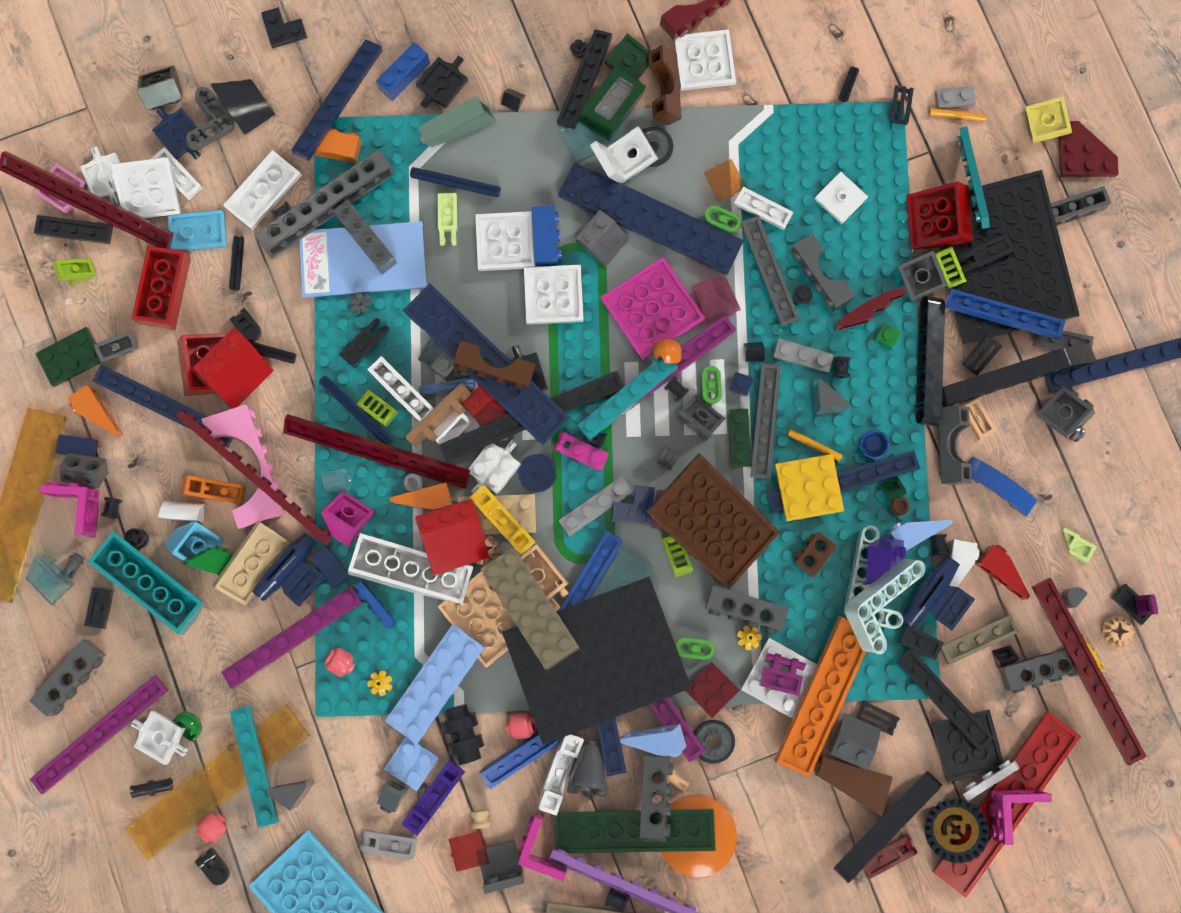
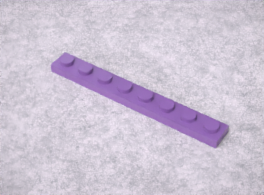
[547,849,699,913]

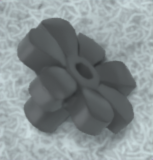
[348,292,371,314]

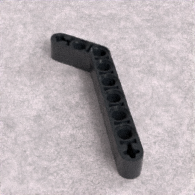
[942,343,1097,407]

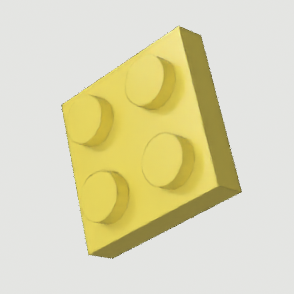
[1026,96,1072,143]

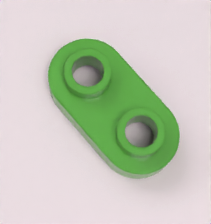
[704,206,741,234]
[701,366,722,405]
[676,638,715,660]

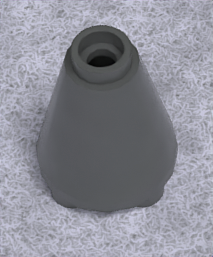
[567,741,607,798]

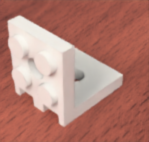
[590,127,658,184]

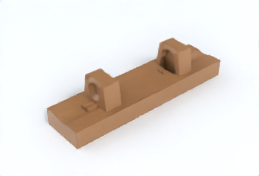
[405,383,471,447]

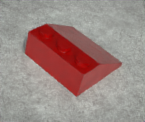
[906,181,973,250]
[191,328,274,409]
[177,333,227,396]
[415,499,490,576]

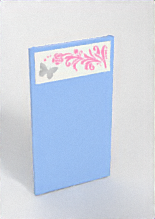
[300,221,427,298]

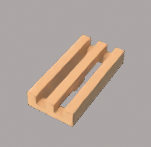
[963,398,997,440]

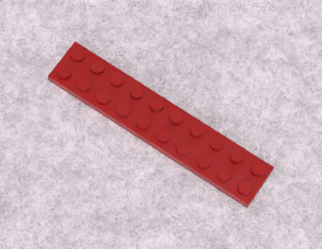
[932,712,1081,898]

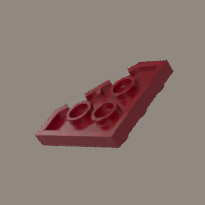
[1058,121,1119,177]

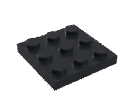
[931,709,1004,782]

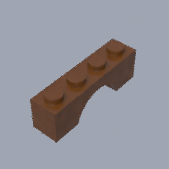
[648,45,682,126]
[453,341,536,390]

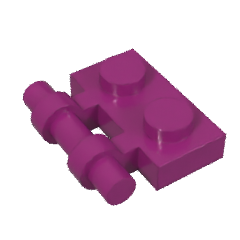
[759,653,806,696]

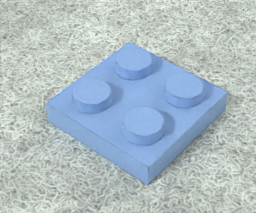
[384,737,439,791]

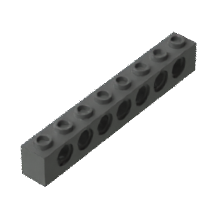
[254,150,395,259]

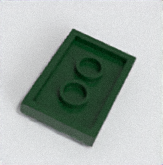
[35,327,100,387]

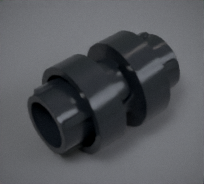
[441,704,485,765]

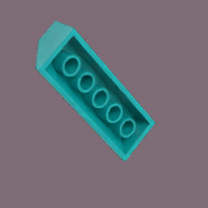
[88,531,204,635]

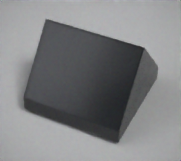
[501,88,526,112]
[743,342,765,362]
[992,645,1019,667]

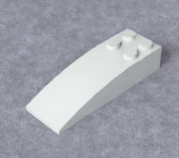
[348,533,473,604]

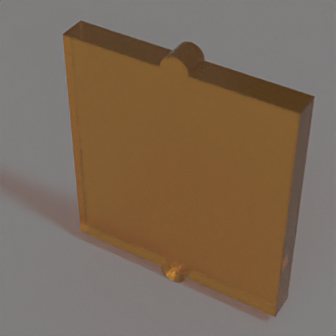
[704,159,746,201]

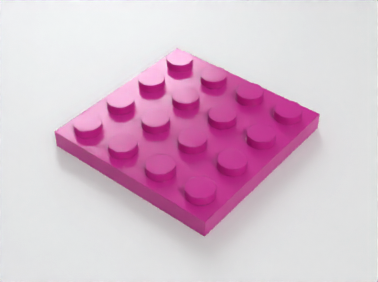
[600,257,706,361]

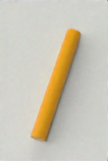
[929,108,986,122]
[787,429,843,461]

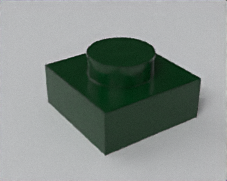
[880,477,907,501]

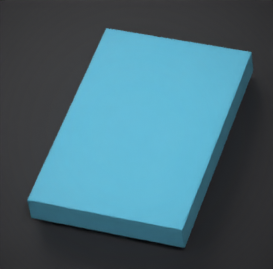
[167,210,227,252]

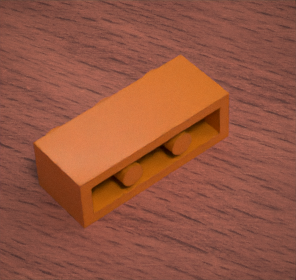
[302,126,362,164]

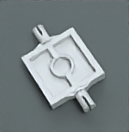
[80,147,121,206]
[468,440,521,495]
[131,711,188,765]

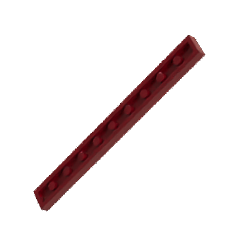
[0,151,174,249]
[176,411,332,546]
[283,414,471,489]
[1031,578,1147,766]

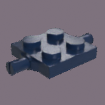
[152,107,202,160]

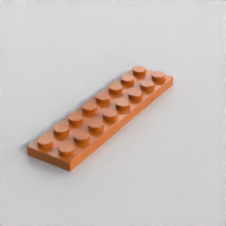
[774,616,866,777]

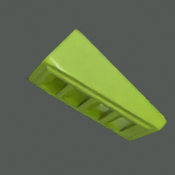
[935,246,966,289]
[357,389,398,428]
[662,536,693,577]

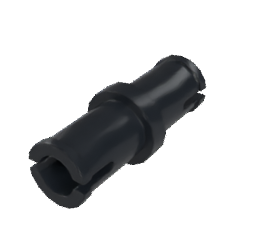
[130,778,173,798]

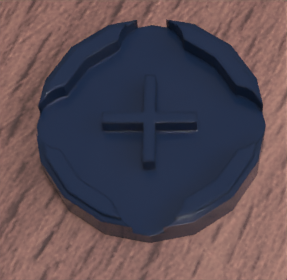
[518,454,557,493]

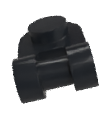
[230,308,262,341]
[195,848,230,885]

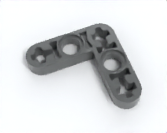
[186,87,235,150]

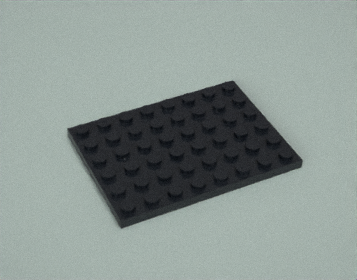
[939,170,1080,345]
[502,576,692,745]

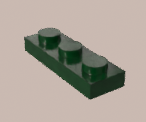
[728,409,751,467]

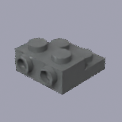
[1037,386,1095,439]

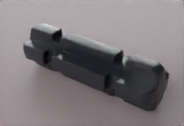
[838,66,859,102]

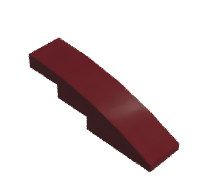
[833,286,906,332]

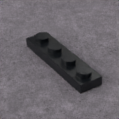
[34,215,113,245]

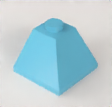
[164,520,225,571]

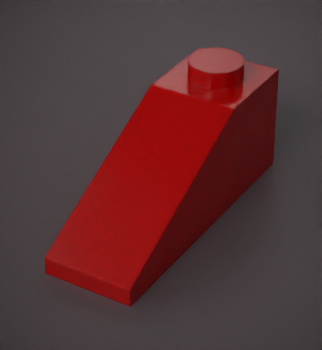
[976,545,1030,600]

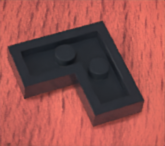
[261,7,307,48]

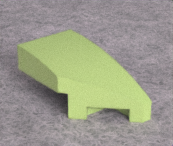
[1063,528,1097,564]

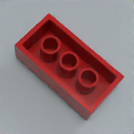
[131,246,191,330]

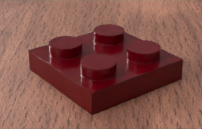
[686,662,740,718]

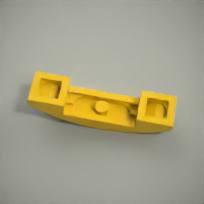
[469,485,535,555]

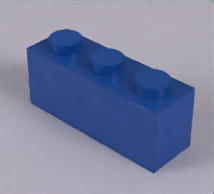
[376,42,430,101]
[532,205,562,267]

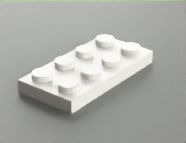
[223,150,302,231]

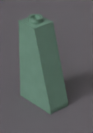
[418,96,496,148]

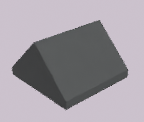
[812,379,851,416]
[677,395,725,441]
[266,779,315,810]

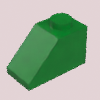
[183,545,232,575]

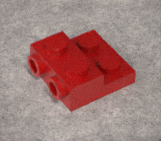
[462,384,509,427]

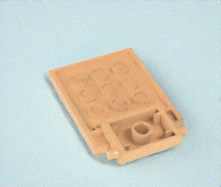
[437,544,569,668]

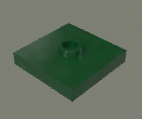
[604,33,650,80]

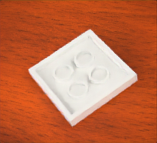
[674,30,736,91]
[111,157,181,218]
[475,211,535,271]
[524,265,583,325]
[740,638,817,719]

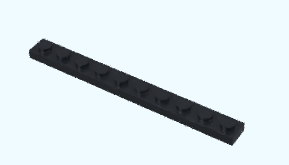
[439,371,624,462]

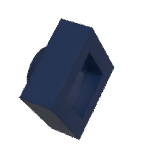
[729,372,753,397]

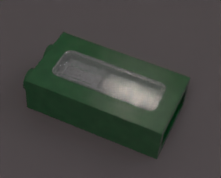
[578,67,646,141]

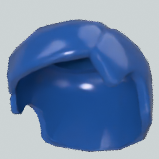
[859,430,889,459]

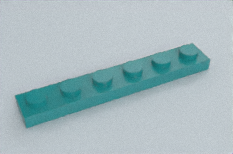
[957,126,990,229]
[577,357,678,441]
[230,705,279,828]

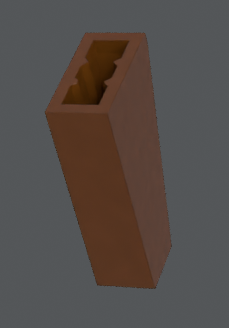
[814,756,893,816]

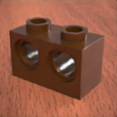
[793,532,837,578]

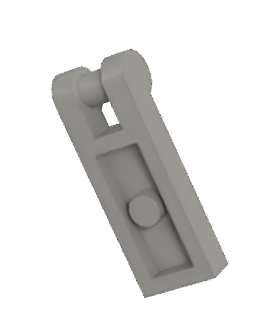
[359,830,417,859]

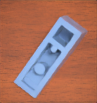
[887,520,952,551]
[620,724,687,758]

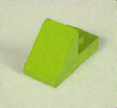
[52,258,96,286]

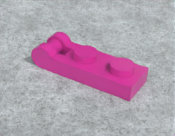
[552,431,609,472]

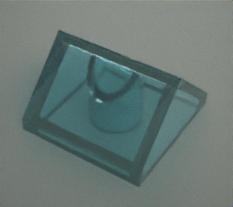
[25,555,74,605]

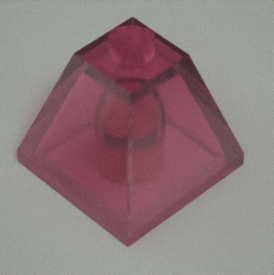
[691,276,741,325]

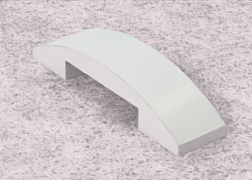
[538,734,584,816]

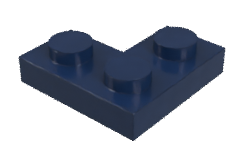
[611,485,655,526]

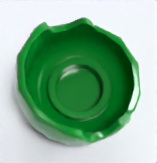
[173,711,202,742]

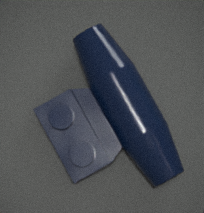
[252,532,326,607]
[902,555,975,631]

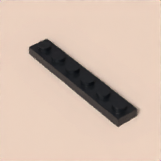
[557,29,613,130]
[895,648,994,751]

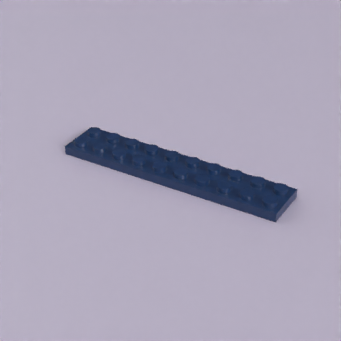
[558,162,744,275]
[403,283,570,446]

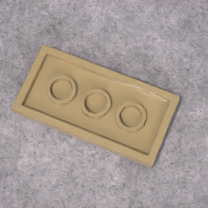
[458,494,536,535]
[212,521,290,606]

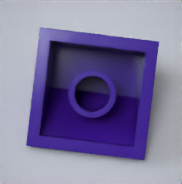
[866,537,906,584]

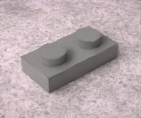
[935,86,976,109]

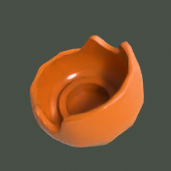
[652,338,682,364]

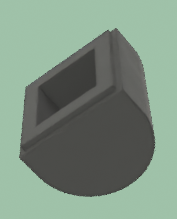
[1061,587,1087,608]

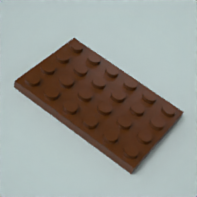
[646,453,780,590]

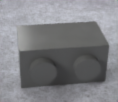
[93,331,138,364]

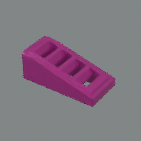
[1135,594,1158,616]

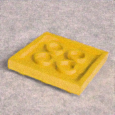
[775,454,844,522]

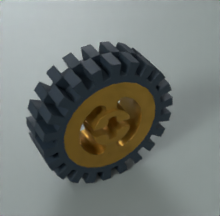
[924,798,989,864]

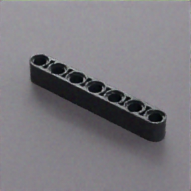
[916,296,945,426]
[833,771,943,883]

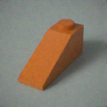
[68,385,123,437]
[179,475,245,504]
[390,482,453,511]

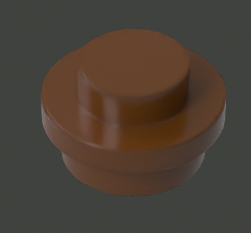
[890,497,909,516]

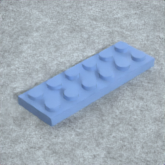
[385,624,485,745]

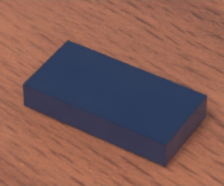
[55,434,99,457]
[311,546,350,588]

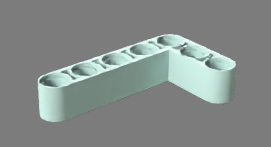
[843,526,903,629]
[845,559,925,654]

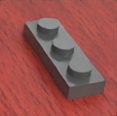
[1032,331,1094,350]

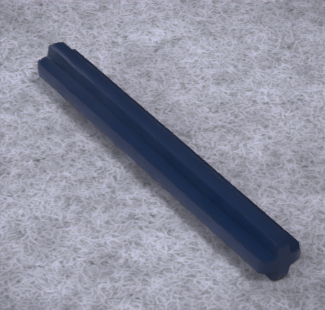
[410,167,501,197]
[319,376,392,445]

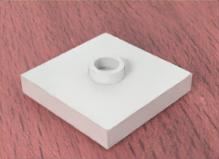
[814,172,868,224]

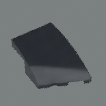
[210,79,276,134]

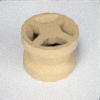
[470,809,491,829]

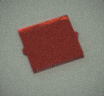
[449,831,489,872]

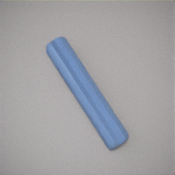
[419,377,475,396]

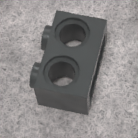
[59,453,108,488]

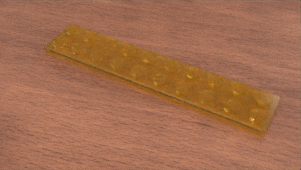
[0,408,67,603]
[125,704,310,860]

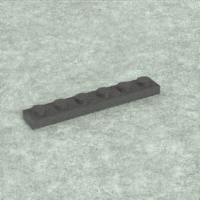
[741,215,799,327]
[750,364,781,480]

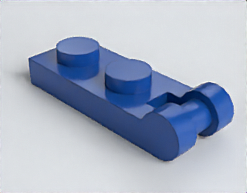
[355,581,395,628]

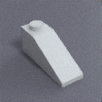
[947,539,979,587]

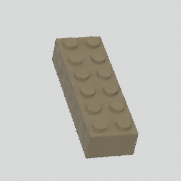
[481,547,580,671]

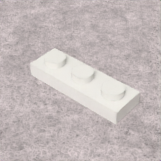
[151,147,203,200]
[734,187,793,230]
[963,760,1019,801]

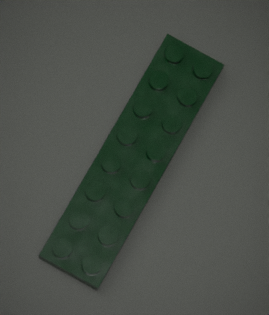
[555,809,716,853]

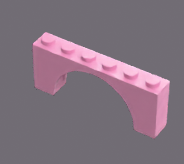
[201,404,285,530]

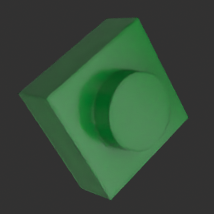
[874,323,901,350]

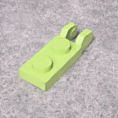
[438,193,458,246]

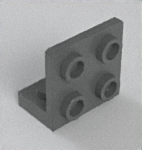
[477,841,525,894]

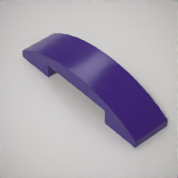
[402,760,465,836]

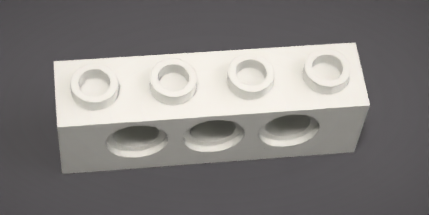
[367,356,434,423]

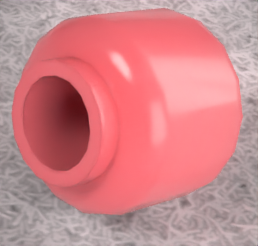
[324,648,355,677]
[506,712,536,739]
[196,813,227,843]

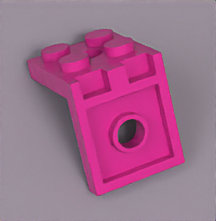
[39,482,100,537]
[989,790,1052,845]
[518,813,567,881]

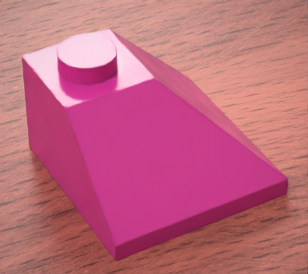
[321,491,375,547]

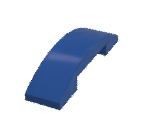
[968,457,1037,517]

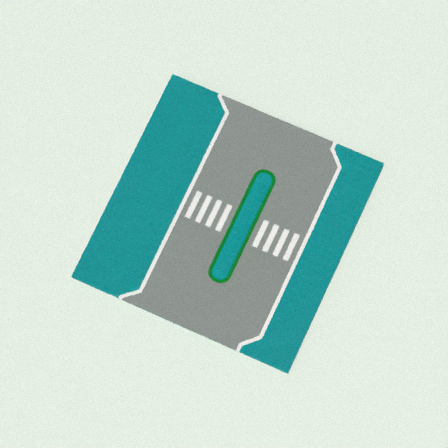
[314,101,940,717]

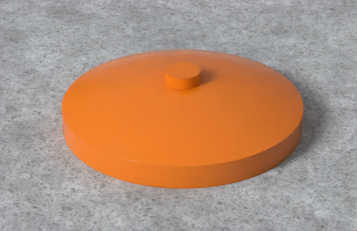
[661,795,737,877]

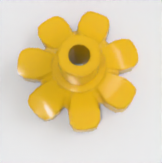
[737,625,762,651]
[368,671,393,696]

